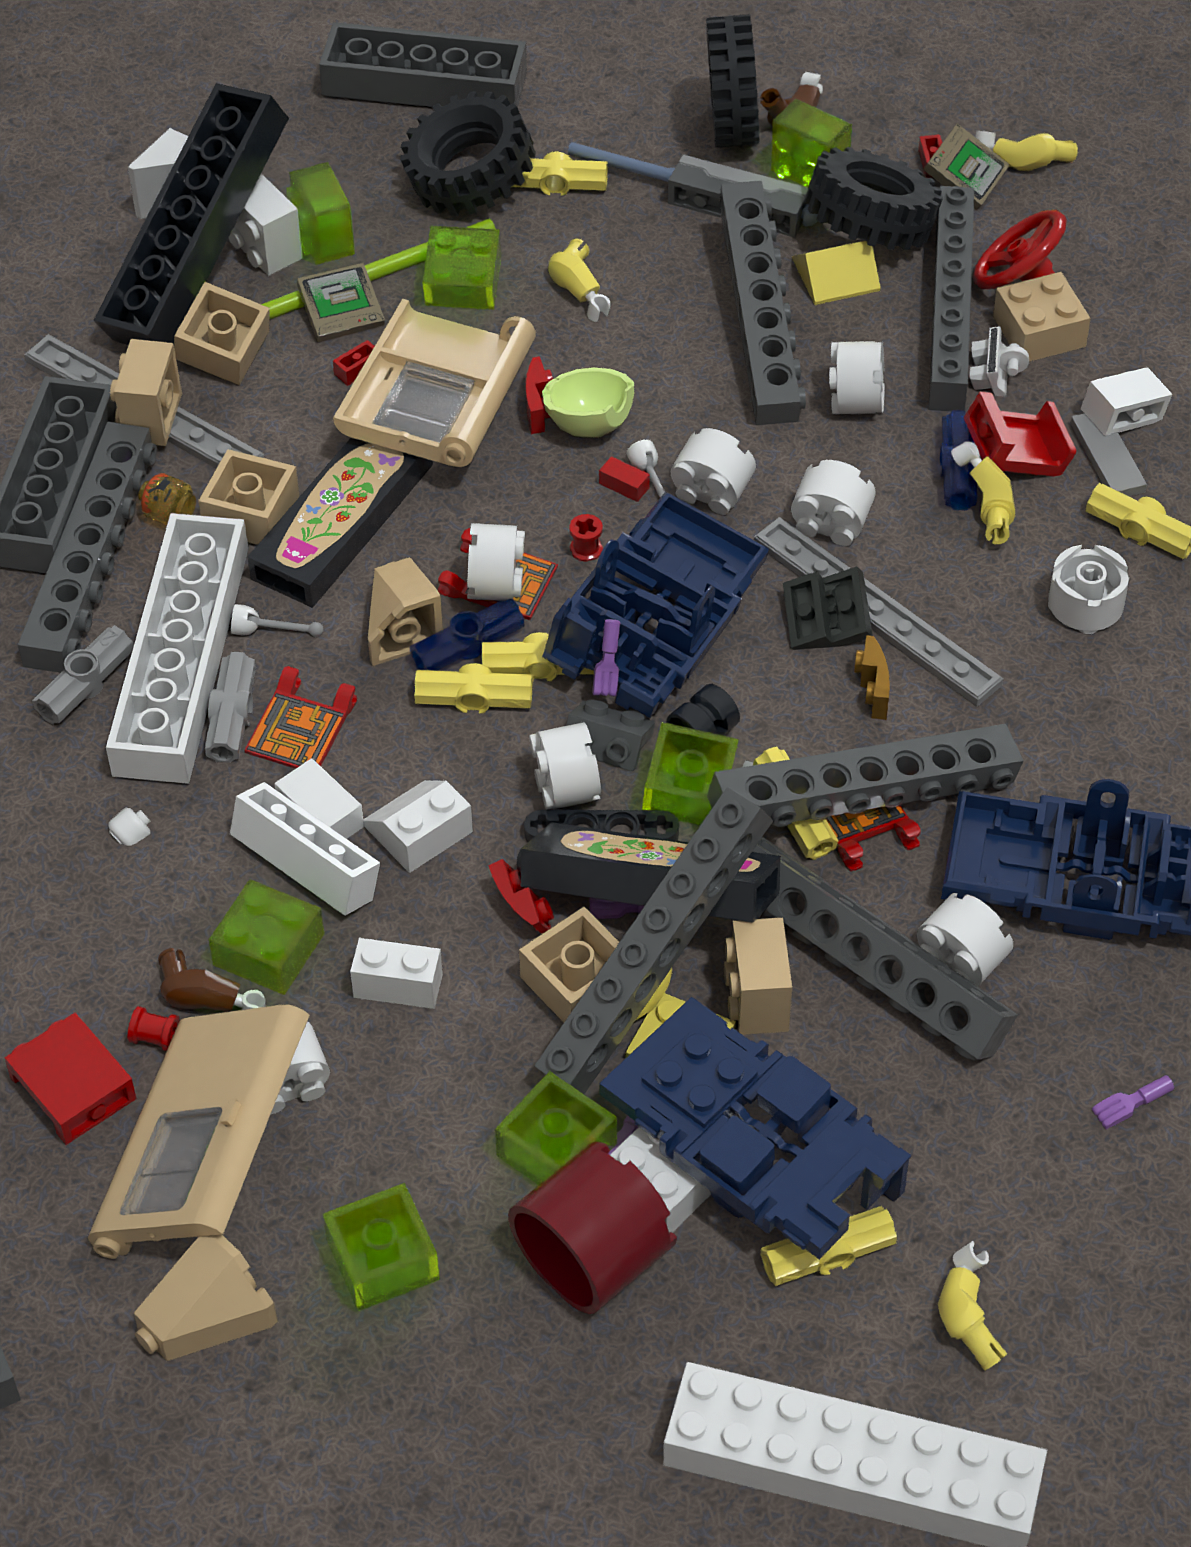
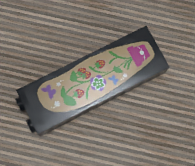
[247,419,433,608]
[516,822,781,923]

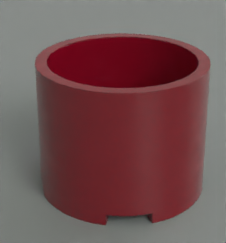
[508,1142,677,1314]

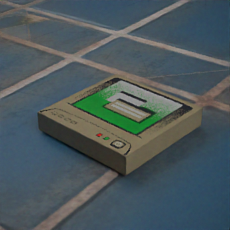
[923,123,1010,210]
[297,263,385,342]

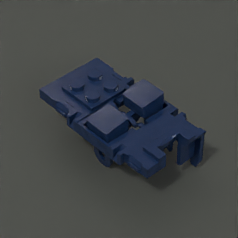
[542,492,770,718]
[941,779,1191,940]
[599,997,912,1260]

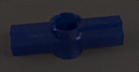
[940,410,977,511]
[410,599,524,671]

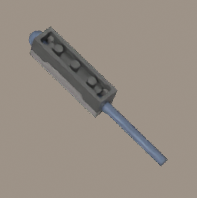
[568,142,818,238]

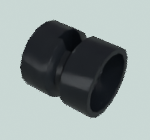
[666,684,740,756]

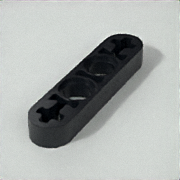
[524,810,679,842]

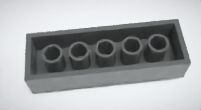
[319,22,527,107]
[0,376,117,573]

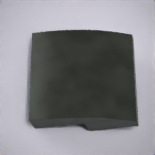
[783,566,872,650]

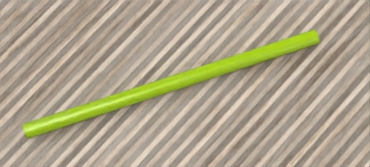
[261,218,496,320]

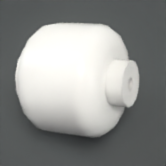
[108,808,151,846]

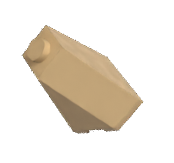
[368,557,444,666]
[134,1234,277,1361]

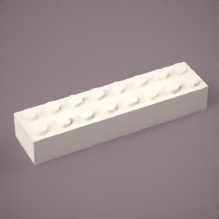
[106,513,248,784]
[664,1362,1047,1547]

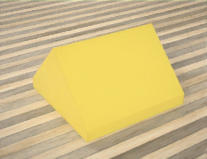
[792,241,880,305]

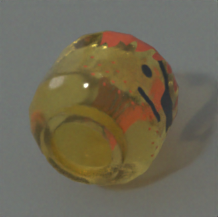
[139,473,196,525]

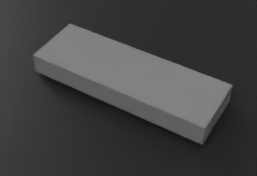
[1070,413,1147,496]

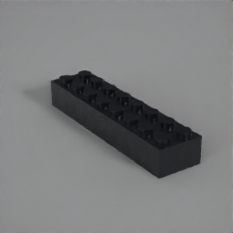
[93,83,289,345]

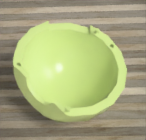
[542,367,634,437]

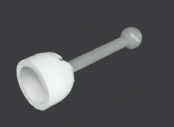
[626,440,665,498]
[231,604,324,637]

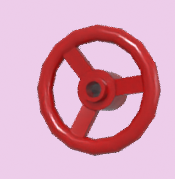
[973,210,1067,290]

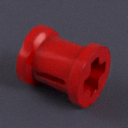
[569,514,603,562]
[127,1006,180,1051]

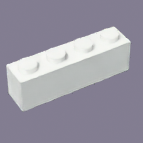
[230,782,380,916]

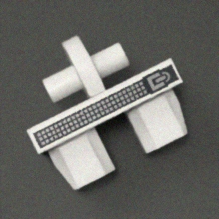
[970,326,1029,397]

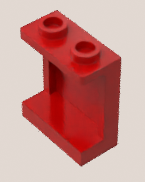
[963,392,1076,477]
[4,1012,137,1145]

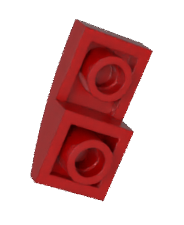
[526,356,553,435]
[488,859,554,935]

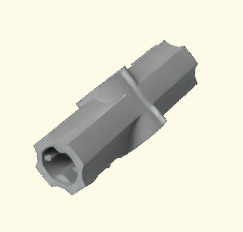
[32,625,134,725]
[205,652,256,762]

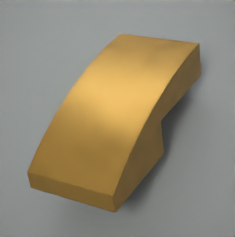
[854,635,890,720]

